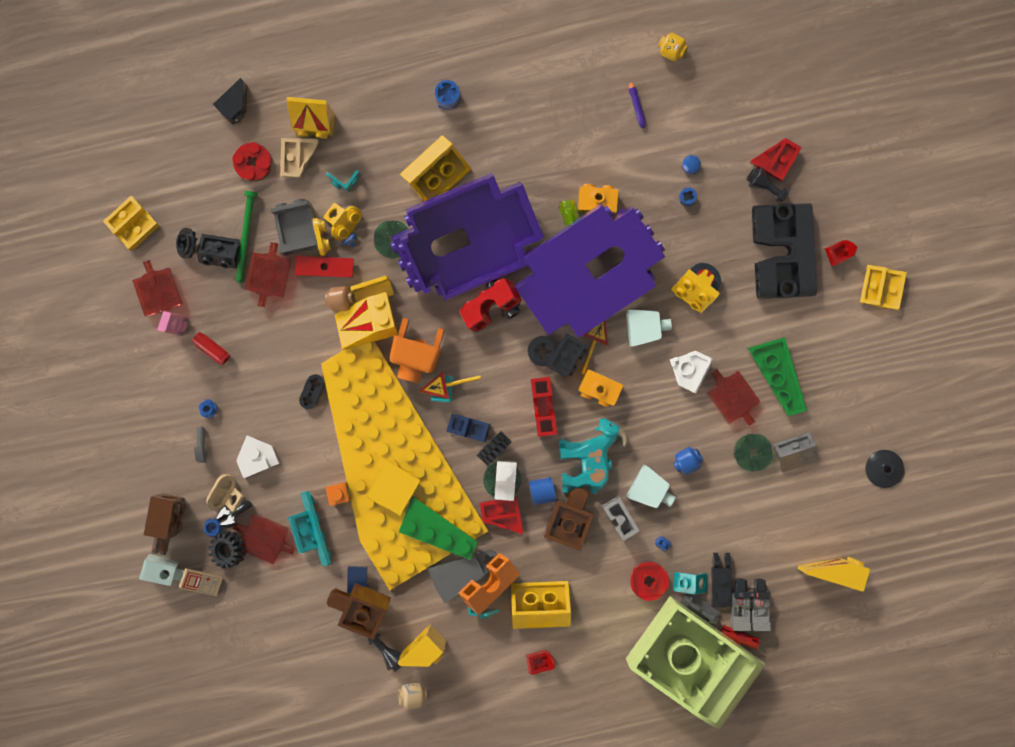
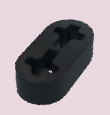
[299,374,325,409]

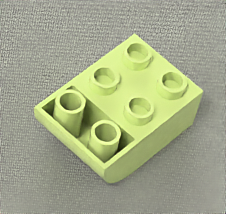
[626,596,766,729]

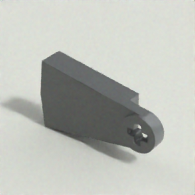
[428,549,498,603]

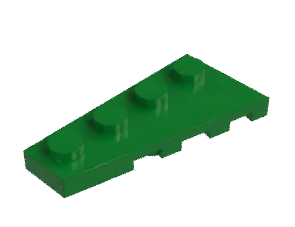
[747,337,807,416]
[399,496,478,560]

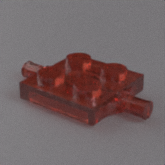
[245,242,291,307]
[132,260,183,317]
[707,368,761,426]
[232,513,295,564]

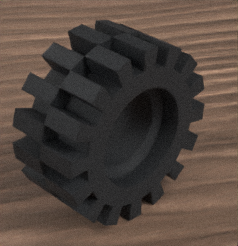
[477,431,512,466]
[208,531,246,568]

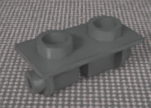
[680,593,720,625]

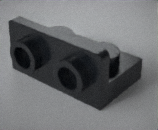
[196,234,240,269]
[547,333,587,378]

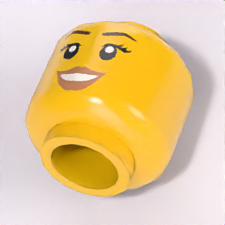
[658,33,688,62]

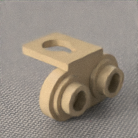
[206,474,244,512]

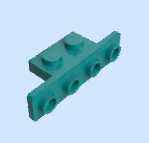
[288,491,331,566]

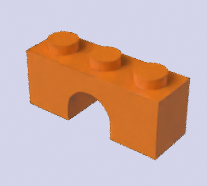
[458,553,520,615]

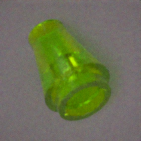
[558,199,577,227]

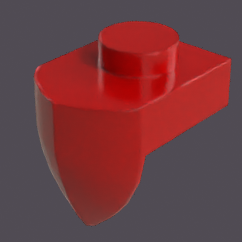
[824,240,858,266]
[526,650,556,675]

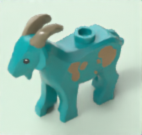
[559,418,628,494]

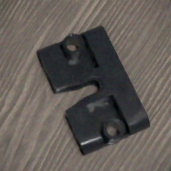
[752,203,817,299]

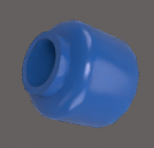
[673,447,704,475]

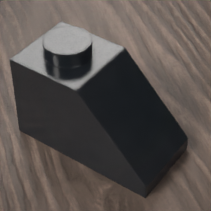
[213,78,247,125]

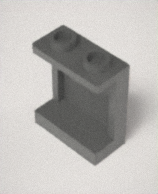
[271,199,318,256]

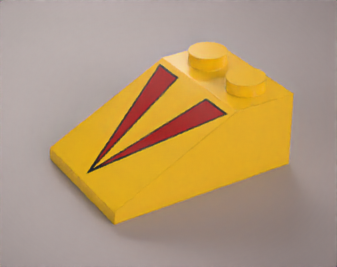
[287,97,335,139]
[335,292,398,350]
[798,557,870,592]

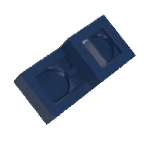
[446,413,491,442]
[347,566,368,594]

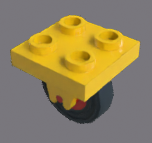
[671,263,721,313]

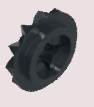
[176,228,198,259]
[528,336,557,366]

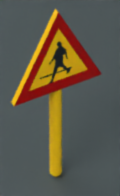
[581,321,608,375]
[418,372,482,399]

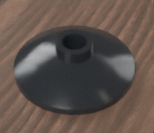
[865,450,904,488]

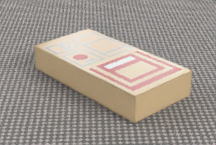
[179,568,223,596]

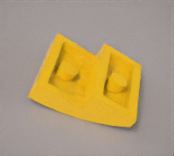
[103,196,160,251]
[860,265,907,310]
[367,461,421,516]

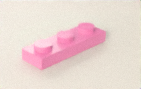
[157,311,187,335]

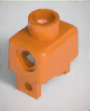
[390,318,445,384]

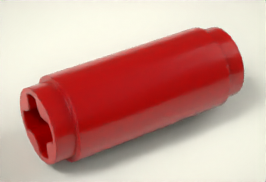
[192,332,231,365]

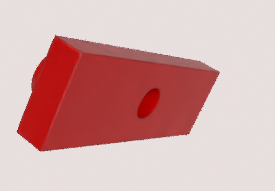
[295,256,354,278]

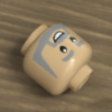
[398,683,427,710]

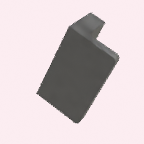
[773,432,818,472]

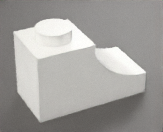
[495,460,517,501]

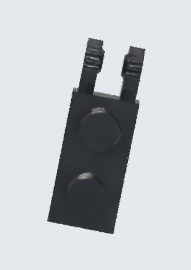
[711,553,732,607]

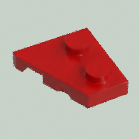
[750,138,802,181]
[480,496,523,534]

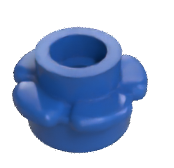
[199,399,218,418]
[204,518,223,537]

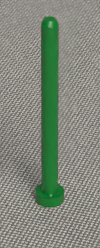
[236,191,258,283]

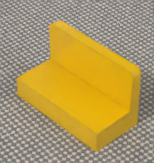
[350,275,395,303]

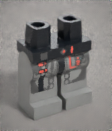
[730,578,771,631]

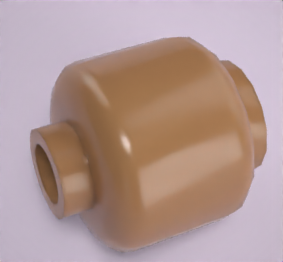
[325,286,355,312]

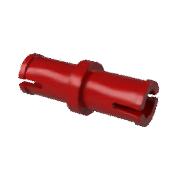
[721,624,760,650]

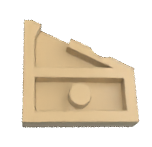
[280,138,319,178]

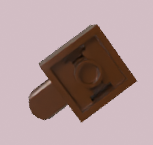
[543,488,594,551]
[144,494,186,556]
[327,583,391,640]

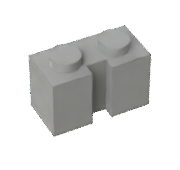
[601,496,639,541]

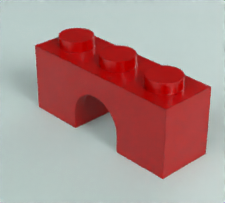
[459,278,523,332]
[530,377,557,437]

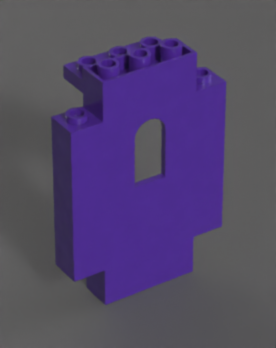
[390,173,544,300]
[516,204,665,338]

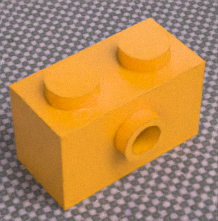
[577,184,619,215]
[578,369,623,408]

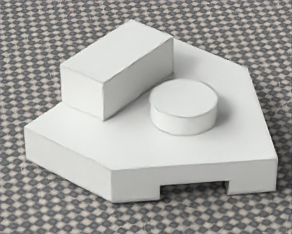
[670,351,713,394]
[236,436,280,478]

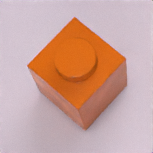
[325,481,351,506]

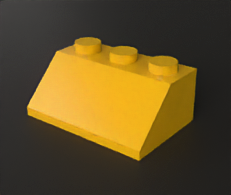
[400,136,471,201]
[511,581,571,629]
[398,624,446,667]

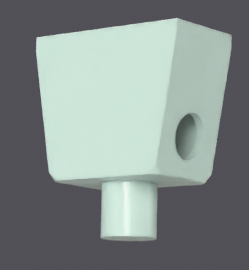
[626,310,672,347]
[626,464,675,508]
[139,554,184,586]

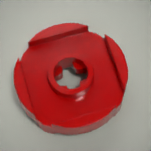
[232,142,272,181]
[630,561,669,601]

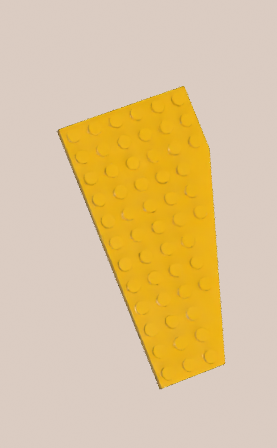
[321,342,488,591]

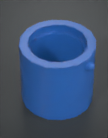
[435,80,461,110]
[529,477,556,506]

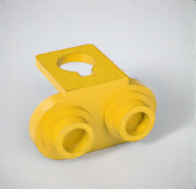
[323,203,362,241]
[310,218,331,256]

